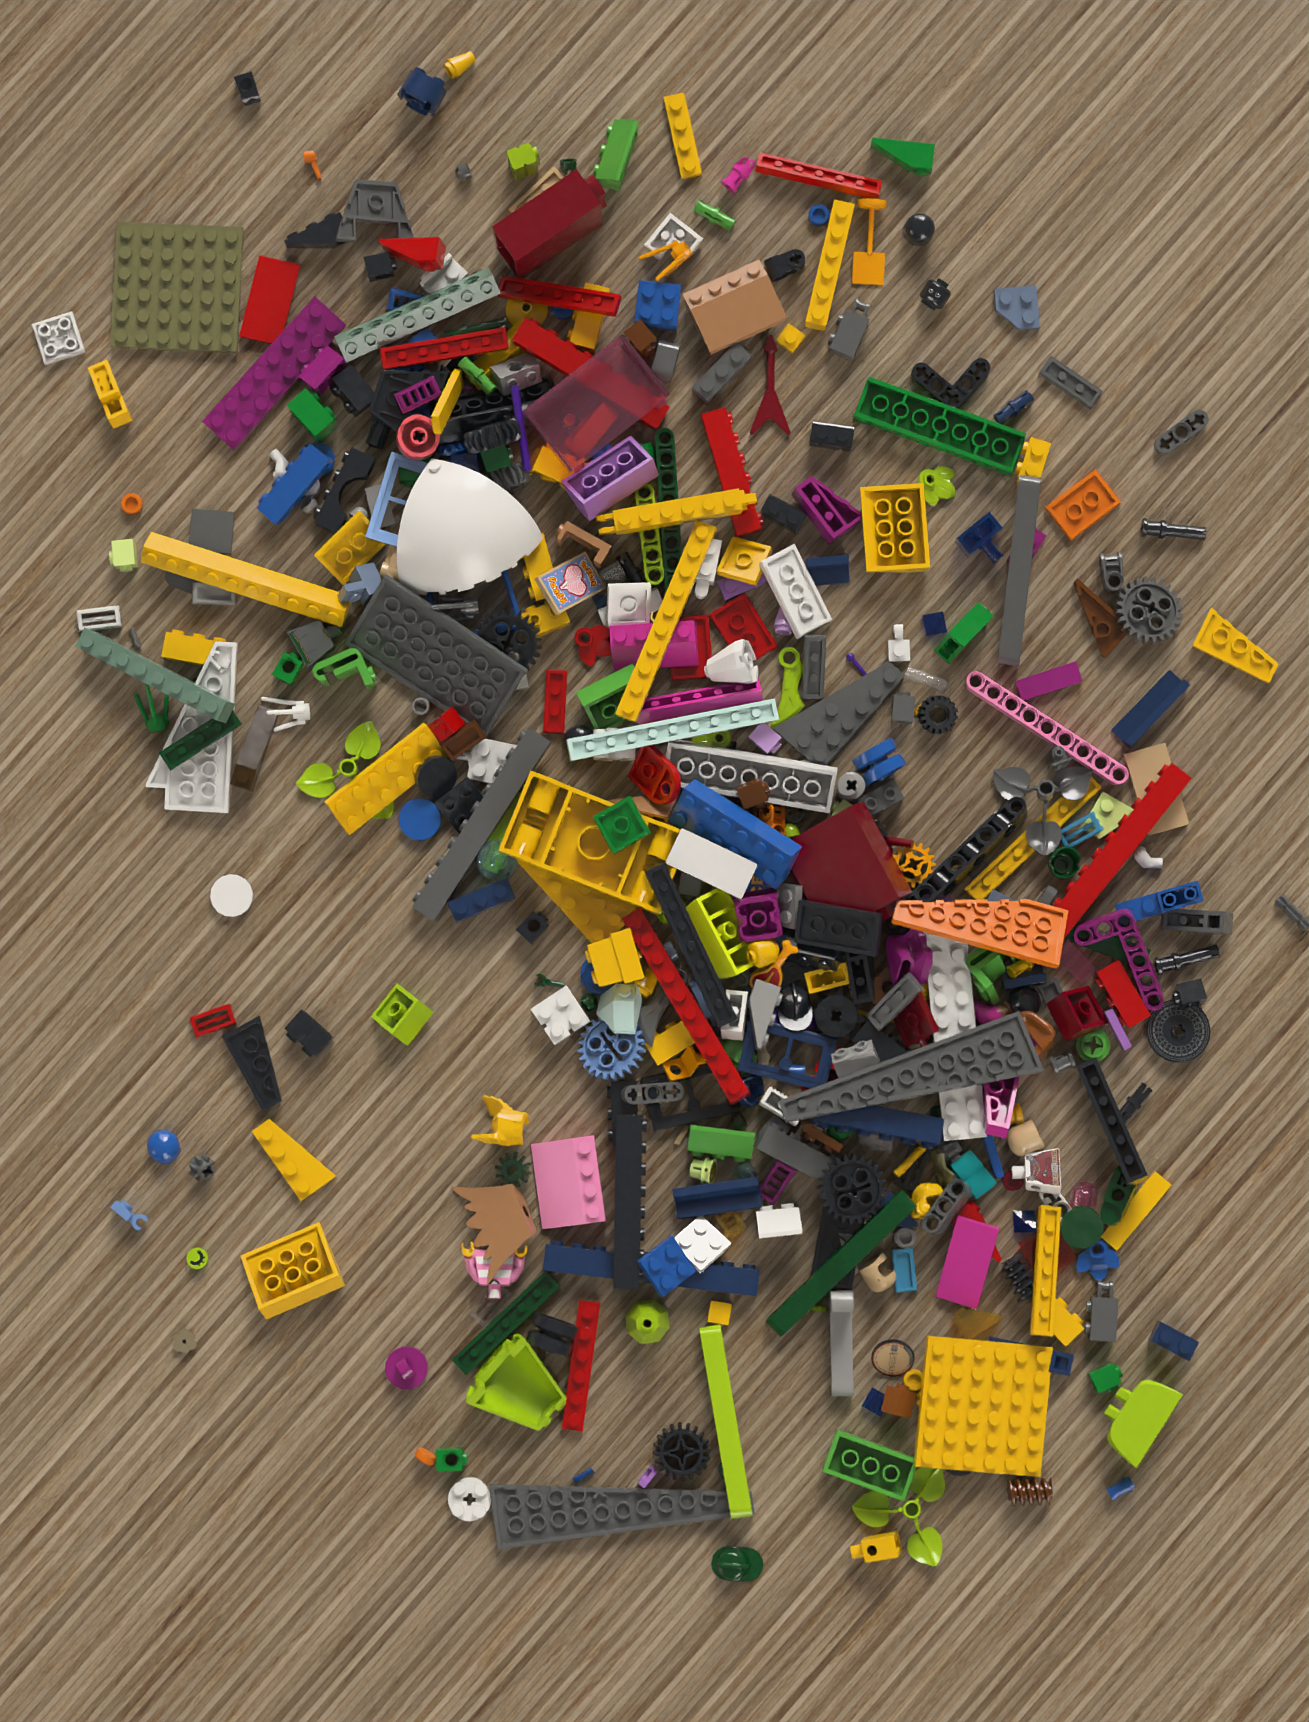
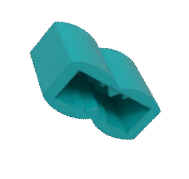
[949,1149,997,1199]

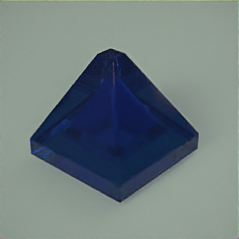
[1013,1210,1037,1233]

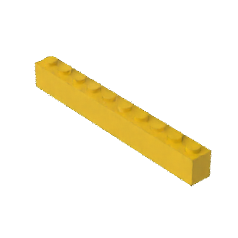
[141,532,351,627]

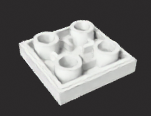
[32,312,86,365]

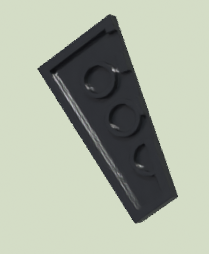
[222,1016,282,1111]

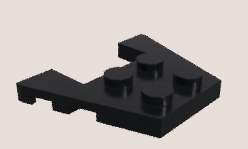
[368,370,448,442]

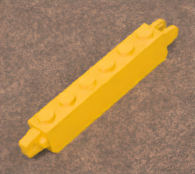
[596,488,757,535]

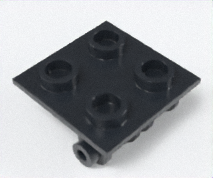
[435,776,484,834]

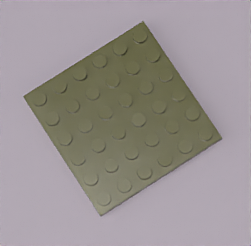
[110,222,244,353]

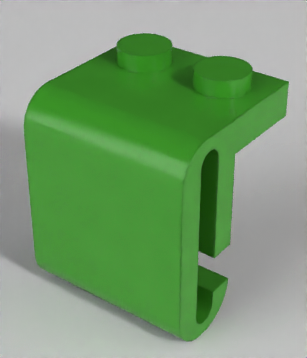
[313,648,378,691]
[966,948,1018,1006]

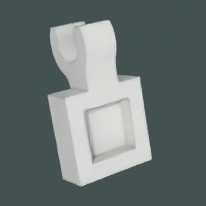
[888,624,910,662]

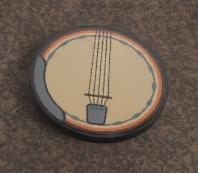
[871,1339,915,1377]

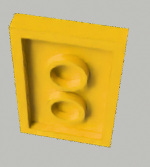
[314,511,386,585]

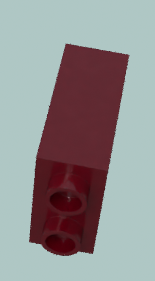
[492,169,607,278]
[791,801,912,921]

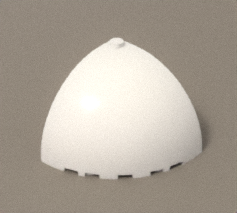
[397,458,543,595]

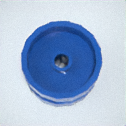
[851,738,906,787]

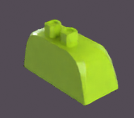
[1104,1380,1183,1468]

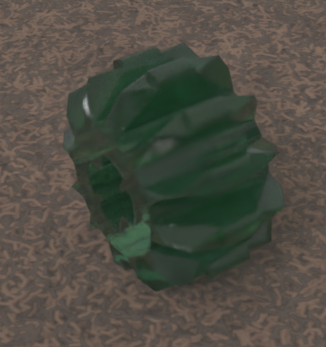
[495,1152,531,1188]

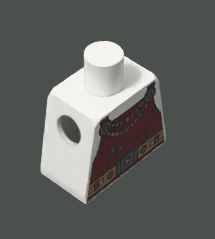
[1012,1149,1061,1195]

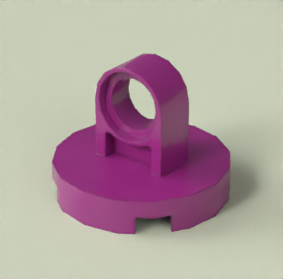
[385,1346,428,1389]

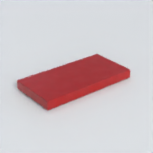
[239,255,301,345]

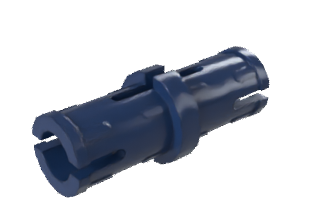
[993,390,1034,425]

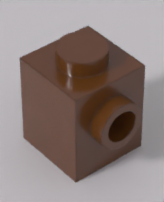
[737,777,771,809]

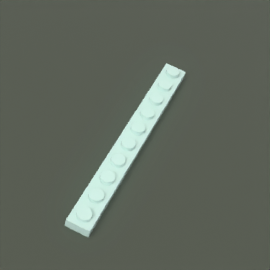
[566,698,779,761]

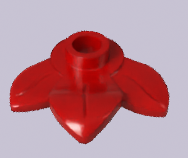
[574,625,612,666]

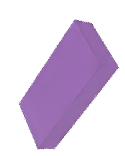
[1103,1009,1132,1051]

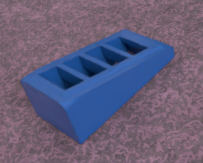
[386,287,425,311]

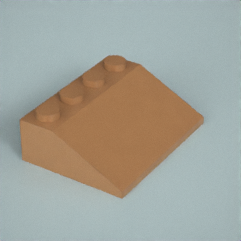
[682,260,788,354]

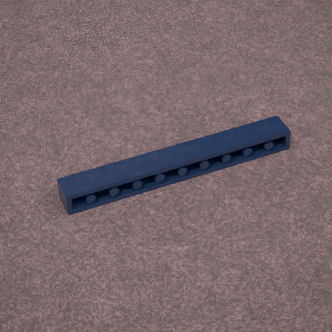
[543,1240,760,1296]

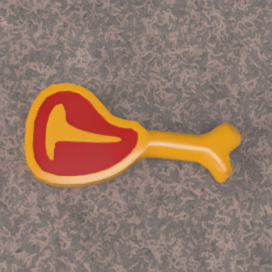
[750,940,798,988]

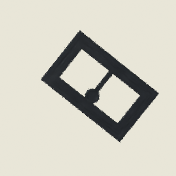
[642,1063,741,1132]

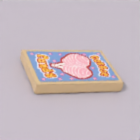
[535,551,606,616]

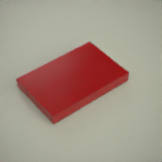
[709,592,778,662]
[670,614,712,682]

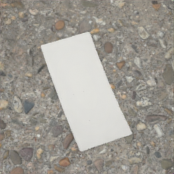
[666,829,757,899]

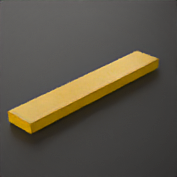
[1030,1205,1061,1337]

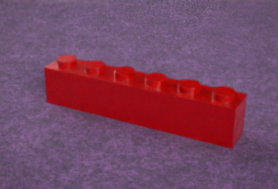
[701,407,764,538]

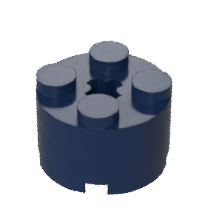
[397,67,447,116]

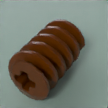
[1007,1477,1053,1507]

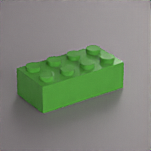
[822,1429,916,1501]

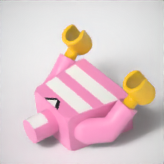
[461,1242,528,1299]

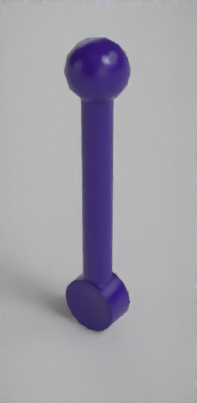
[846,653,867,676]

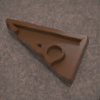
[1073,578,1129,659]

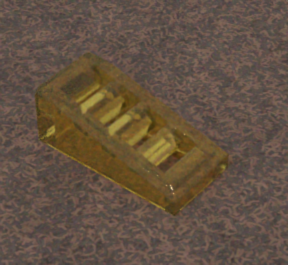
[713,1211,747,1241]

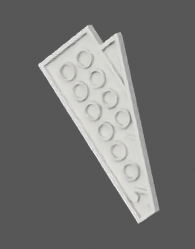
[146,641,238,813]

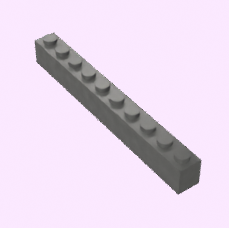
[412,728,552,921]

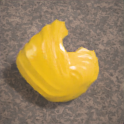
[910,1183,946,1220]

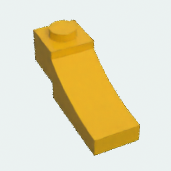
[88,360,133,429]

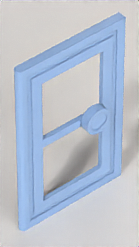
[365,452,428,547]

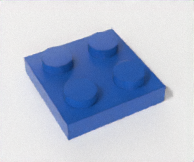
[637,1236,696,1297]

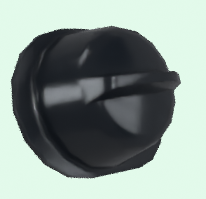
[777,982,812,1031]

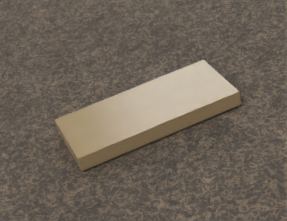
[1124,743,1189,836]

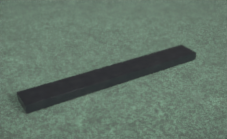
[644,863,738,1028]

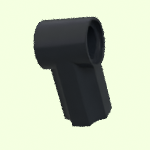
[365,416,392,450]

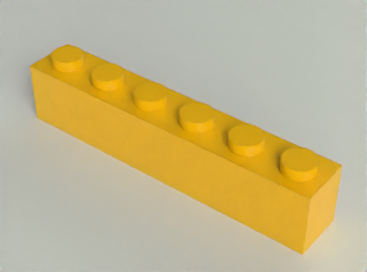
[805,199,855,331]

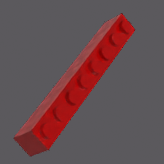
[511,317,670,431]

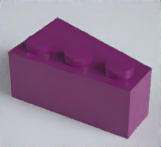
[791,476,862,545]

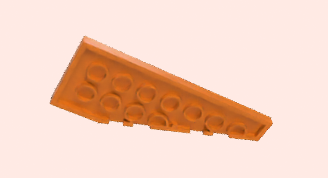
[891,899,1068,969]

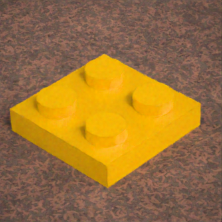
[716,536,772,585]

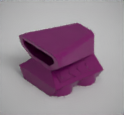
[734,888,783,942]
[885,929,933,986]

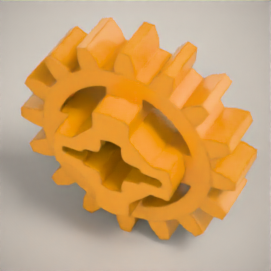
[893,842,936,888]

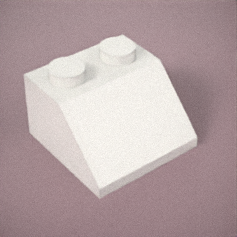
[756,1203,802,1238]

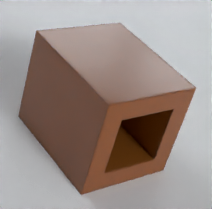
[881,1383,917,1418]

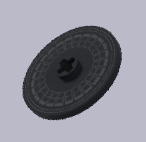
[1146,999,1211,1063]

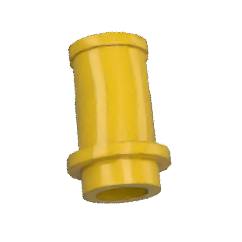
[1006,959,1034,979]

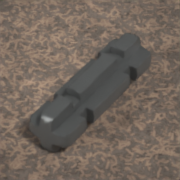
[1275,895,1309,931]

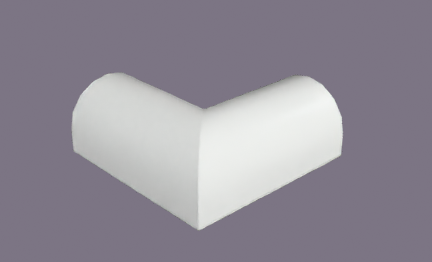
[644,213,703,260]

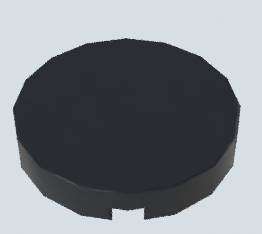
[415,755,457,798]

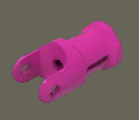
[721,157,756,194]

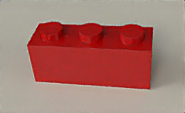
[1094,960,1151,1029]

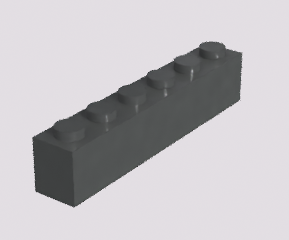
[753,1123,870,1202]

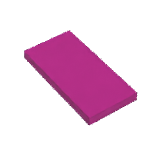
[935,1215,1000,1309]

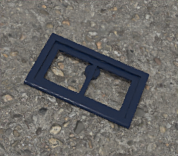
[737,1018,837,1089]

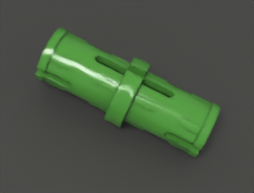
[693,199,736,232]
[458,356,497,396]

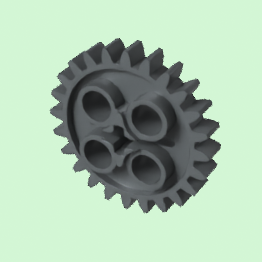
[1114,576,1184,645]

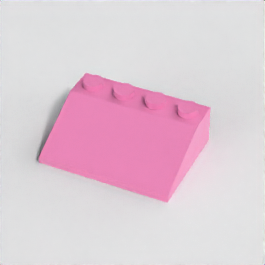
[531,1135,606,1229]

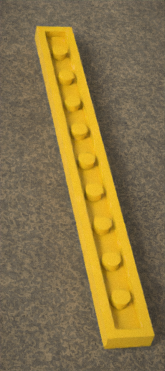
[615,520,717,723]

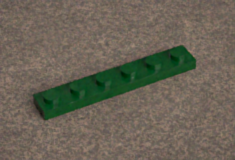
[451,1271,560,1375]

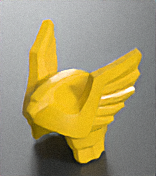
[471,1095,529,1147]

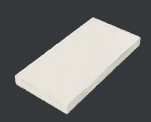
[759,544,832,639]

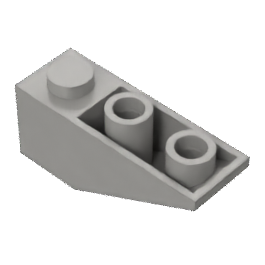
[748,979,783,1051]

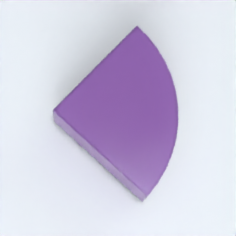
[638,1465,658,1488]

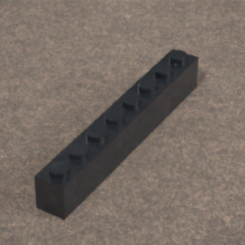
[613,1115,647,1289]

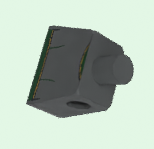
[287,620,342,670]

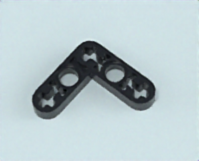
[911,358,990,408]

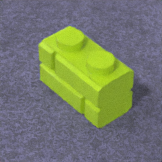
[507,143,541,180]

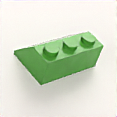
[593,119,639,191]
[576,663,650,730]
[687,1125,755,1162]

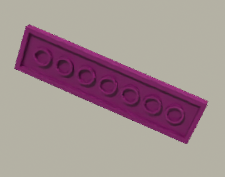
[202,296,346,450]

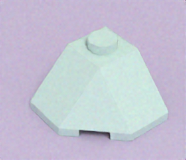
[597,984,642,1034]

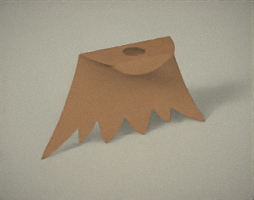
[451,1184,537,1285]

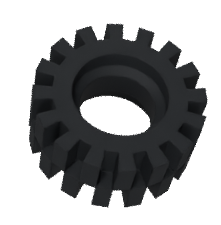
[917,695,958,734]

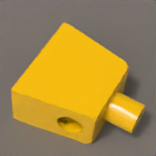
[850,1530,902,1563]

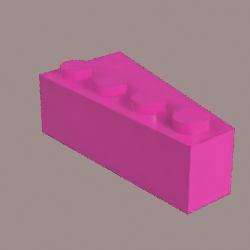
[982,1077,1020,1138]

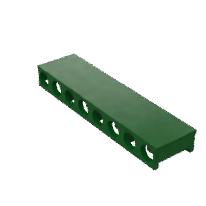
[853,377,1026,477]

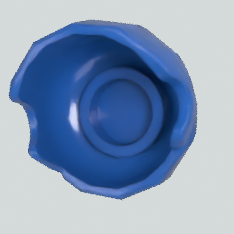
[147,1130,181,1164]

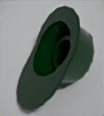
[711,1546,763,1582]

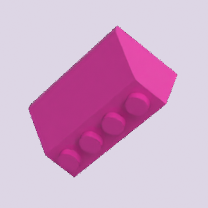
[609,620,699,671]

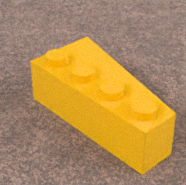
[529,445,588,490]

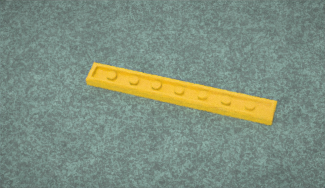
[964,776,1102,900]

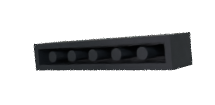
[1076,1058,1149,1187]

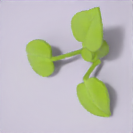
[296,721,394,819]
[852,1467,945,1567]

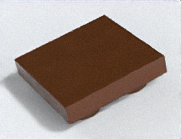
[802,1122,843,1154]

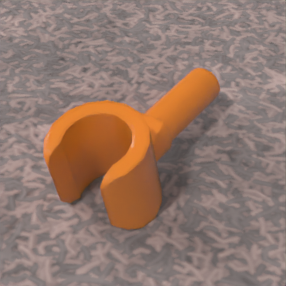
[304,151,322,180]

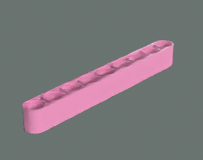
[965,671,1129,786]

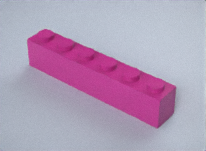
[637,678,763,725]

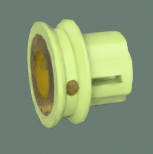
[690,1157,717,1184]

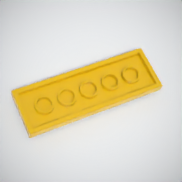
[324,723,448,836]

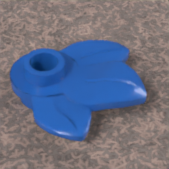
[1076,1239,1119,1281]

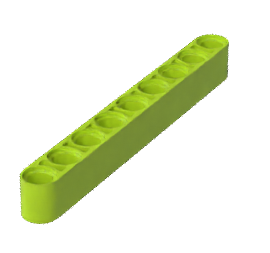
[699,1324,753,1519]

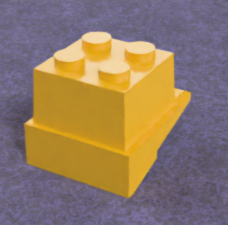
[585,928,645,987]

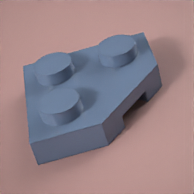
[994,286,1040,330]

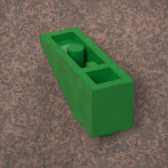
[871,137,935,176]

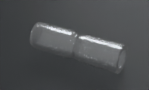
[904,666,948,692]

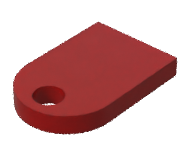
[627,745,681,804]

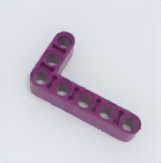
[1074,908,1164,1011]

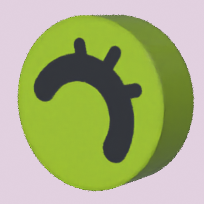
[186,1247,209,1269]

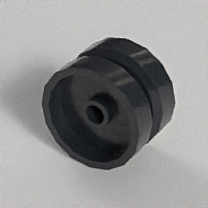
[526,1312,579,1356]

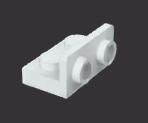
[420,253,468,294]

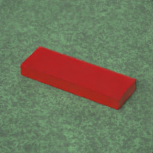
[543,669,568,734]

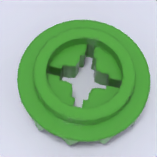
[1076,1029,1110,1061]

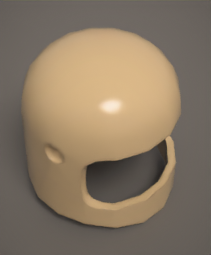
[1007,1120,1045,1156]
[858,1252,896,1292]

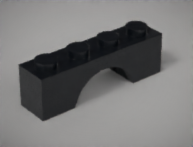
[313,447,376,535]

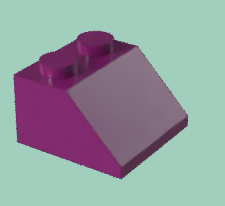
[298,346,347,397]

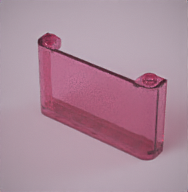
[522,334,670,474]

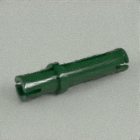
[444,317,509,337]

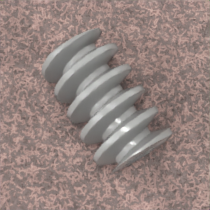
[836,772,865,802]

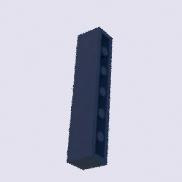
[810,1105,944,1149]

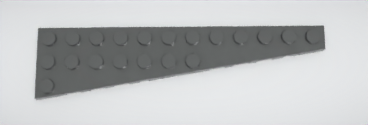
[778,1011,1044,1123]
[489,1484,755,1549]

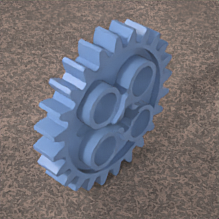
[577,1018,646,1082]

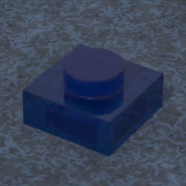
[922,611,947,637]

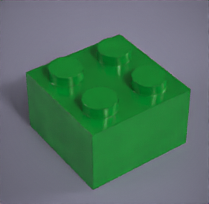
[287,388,338,443]

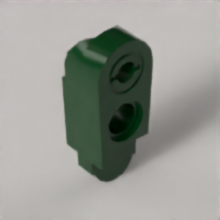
[1099,1166,1140,1226]

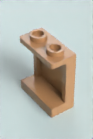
[555,521,612,571]

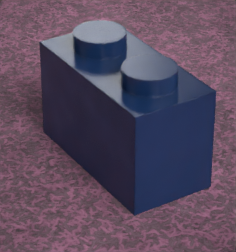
[1148,1321,1199,1361]

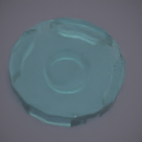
[477,839,517,882]

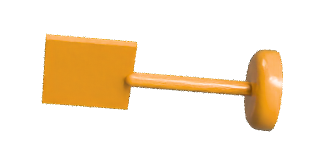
[852,199,887,285]

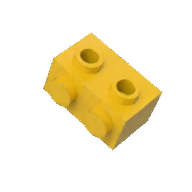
[1015,437,1051,482]
[522,600,571,636]

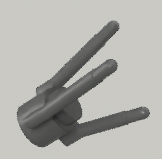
[430,596,479,623]

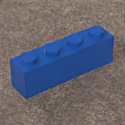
[257,443,334,525]

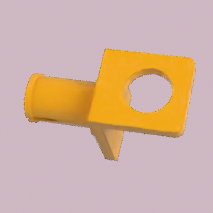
[662,1045,706,1082]

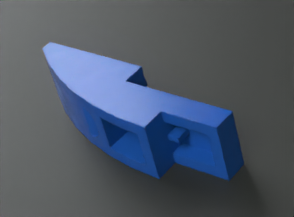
[1115,881,1204,924]

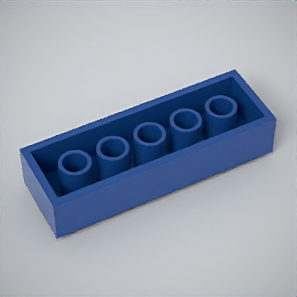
[669,779,802,889]

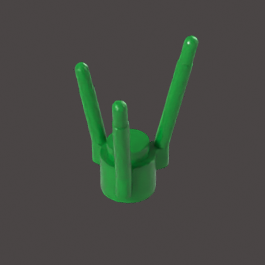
[134,684,169,733]

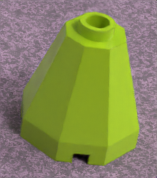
[625,1299,670,1344]

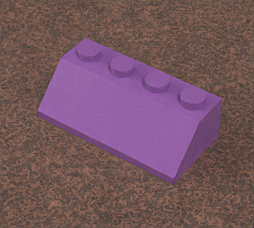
[561,436,659,521]

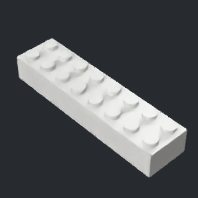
[666,740,837,813]

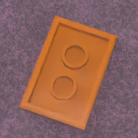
[1045,469,1121,541]

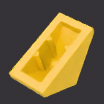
[804,962,850,994]

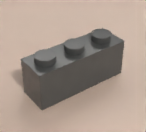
[692,343,752,406]

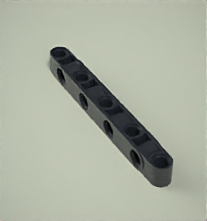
[885,796,1028,935]

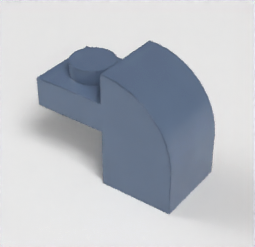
[337,562,381,606]

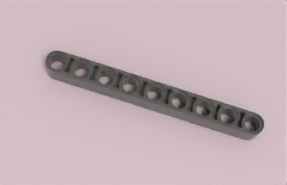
[998,475,1041,666]

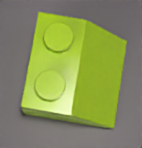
[371,983,434,1046]

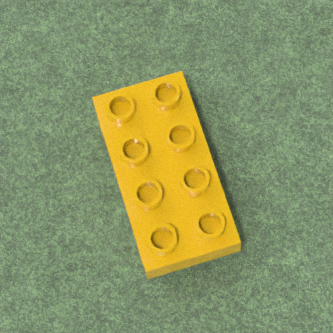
[499,770,680,915]

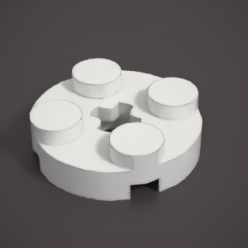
[448,1477,491,1521]

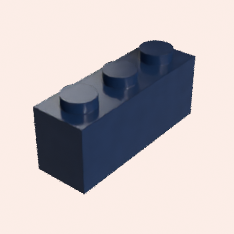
[448,878,516,923]

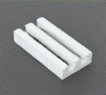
[77,605,122,632]

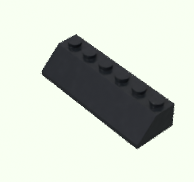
[428,376,563,444]

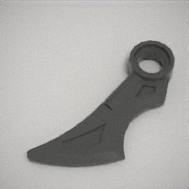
[638,968,689,1047]

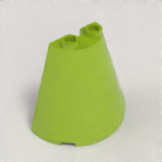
[466,1334,567,1431]

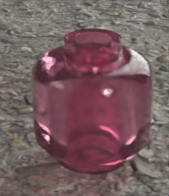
[1069,1181,1098,1210]

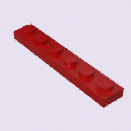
[755,153,882,199]
[497,275,622,317]
[380,327,509,371]
[561,1299,601,1432]

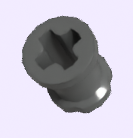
[1049,1050,1076,1075]

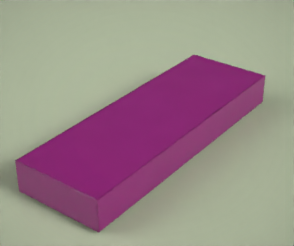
[1015,661,1083,701]

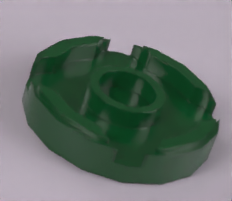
[1060,1206,1103,1248]

